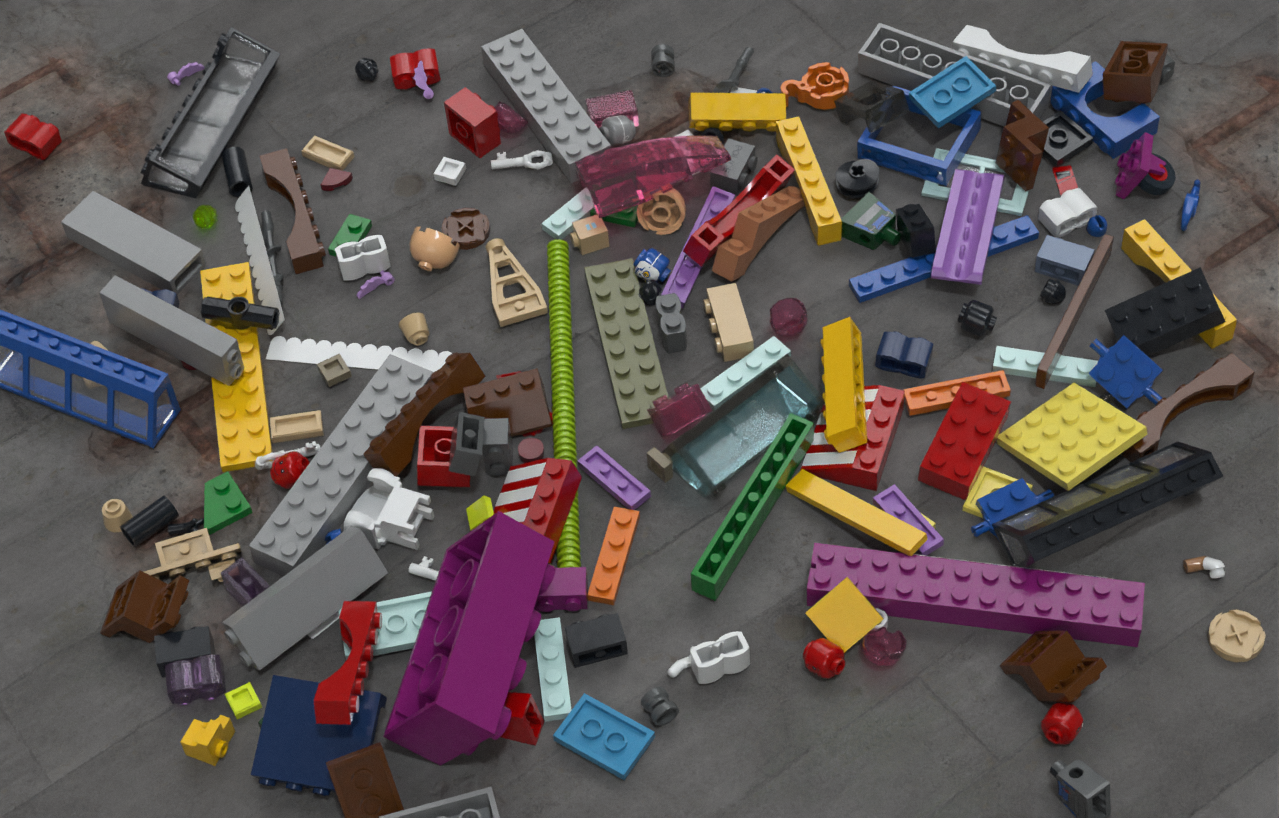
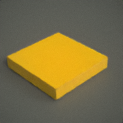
[805,576,884,653]

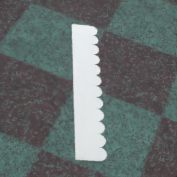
[235,186,285,335]
[266,336,452,373]

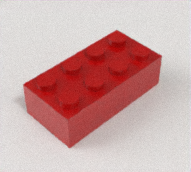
[918,382,1011,501]

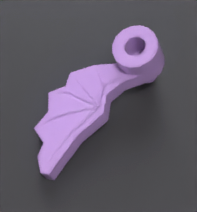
[413,61,434,99]
[167,62,205,86]
[356,270,395,299]

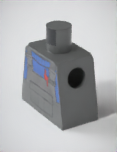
[1050,760,1111,818]

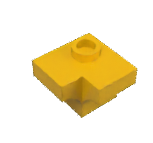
[180,715,235,766]

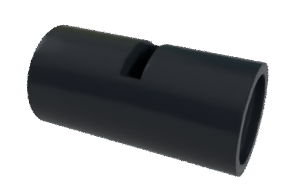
[222,147,253,197]
[120,495,179,547]

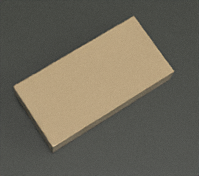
[301,135,354,170]
[270,410,324,443]

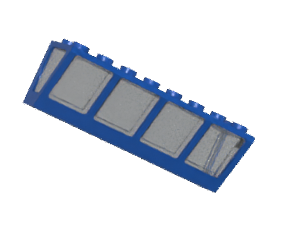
[0,310,181,448]

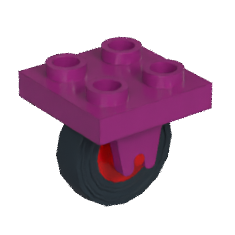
[1115,132,1176,199]

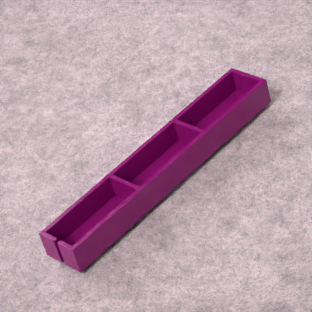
[807,543,1145,647]

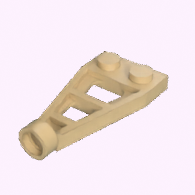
[486,238,548,327]

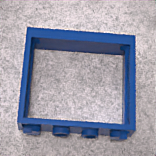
[857,86,981,186]

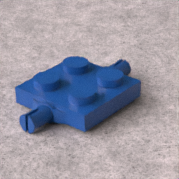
[1088,335,1164,409]
[971,478,1054,542]

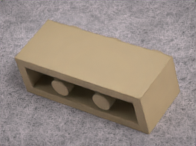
[703,283,754,362]

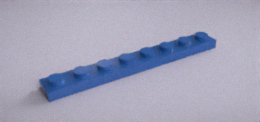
[849,215,1039,303]

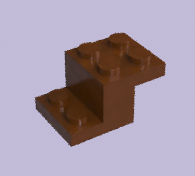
[995,100,1049,191]
[100,570,189,643]
[999,631,1107,703]

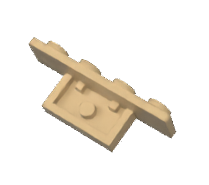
[144,528,242,580]

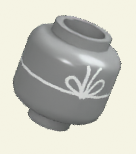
[599,115,636,148]

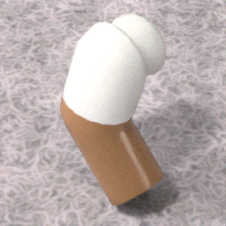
[1183,556,1225,578]

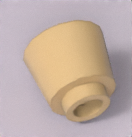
[399,313,429,346]
[102,499,133,532]

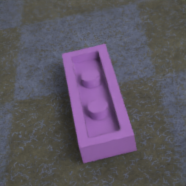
[578,445,651,510]
[873,484,944,556]

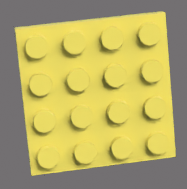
[997,383,1148,491]

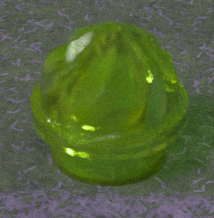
[193,205,218,229]

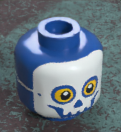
[633,248,671,283]

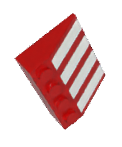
[800,385,905,491]
[493,458,582,564]

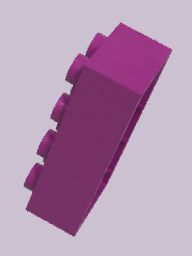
[383,511,556,766]

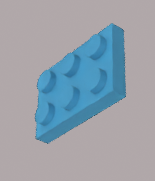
[909,56,996,129]
[553,693,655,780]

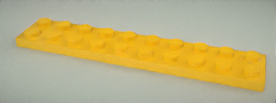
[200,262,273,473]

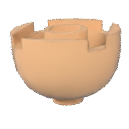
[637,185,686,235]
[410,226,460,272]

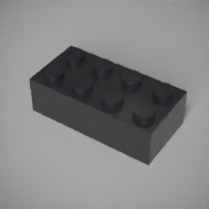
[1105,267,1226,356]

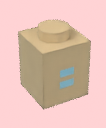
[570,214,609,255]

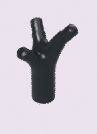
[168,518,204,535]

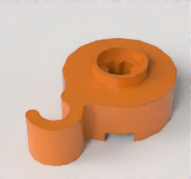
[780,62,849,110]

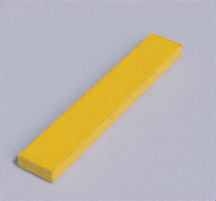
[786,469,928,556]

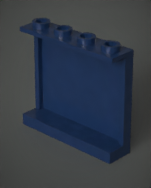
[251,675,387,796]

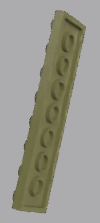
[584,258,673,429]

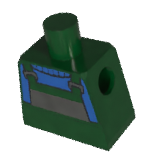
[841,192,902,250]

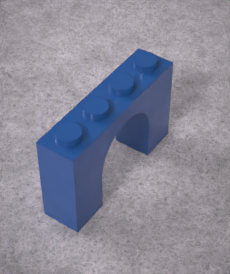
[1050,61,1160,159]

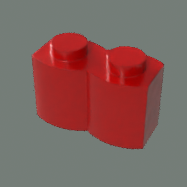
[390,48,441,89]
[4,113,62,160]

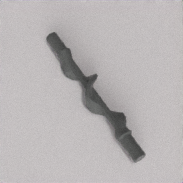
[693,47,754,138]
[261,210,284,306]

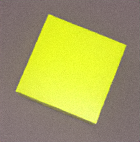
[466,495,494,531]
[225,682,262,720]

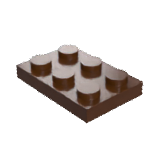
[325,742,404,818]

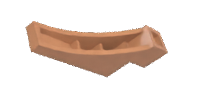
[712,186,805,282]

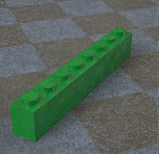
[691,413,814,601]

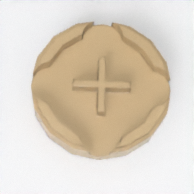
[1207,610,1266,662]

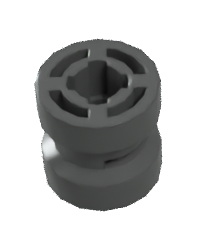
[651,44,675,77]
[641,687,679,726]

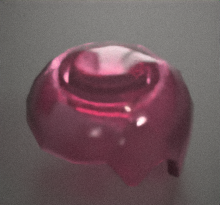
[494,101,528,134]
[770,298,808,337]
[861,627,907,667]

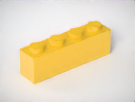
[688,93,786,132]

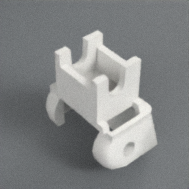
[343,468,434,550]

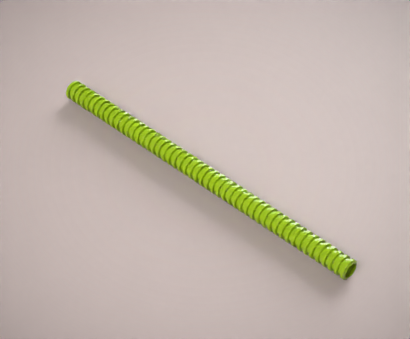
[547,239,581,568]

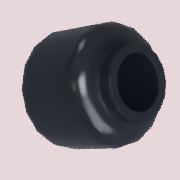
[957,300,997,336]

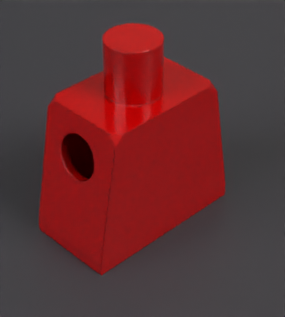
[501,692,544,746]

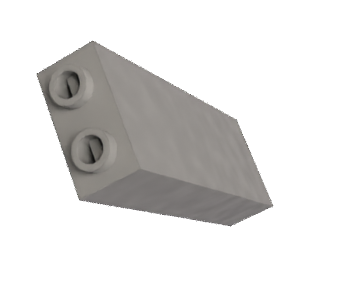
[61,191,206,294]
[99,275,244,386]
[222,526,388,670]

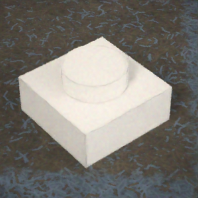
[434,157,466,186]

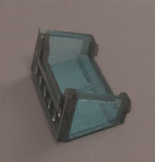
[661,354,825,498]

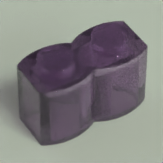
[165,655,226,705]

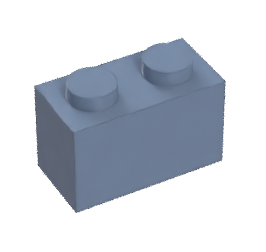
[1035,235,1094,286]

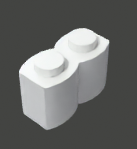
[1038,188,1097,238]
[335,235,391,280]
[690,631,750,684]

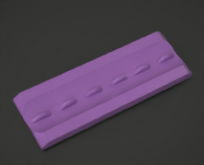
[931,169,1005,285]

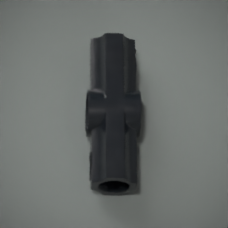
[201,296,280,330]

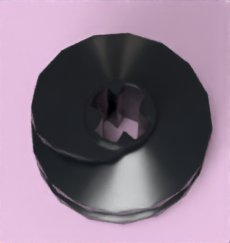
[836,159,880,198]

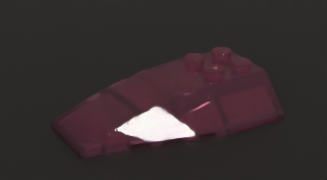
[575,135,731,218]

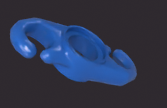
[1180,179,1201,231]

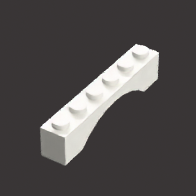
[953,25,1093,93]

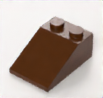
[1103,41,1168,104]

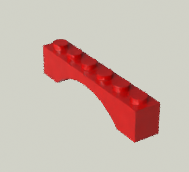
[683,155,795,267]
[314,601,382,725]

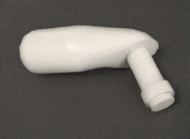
[667,646,695,678]

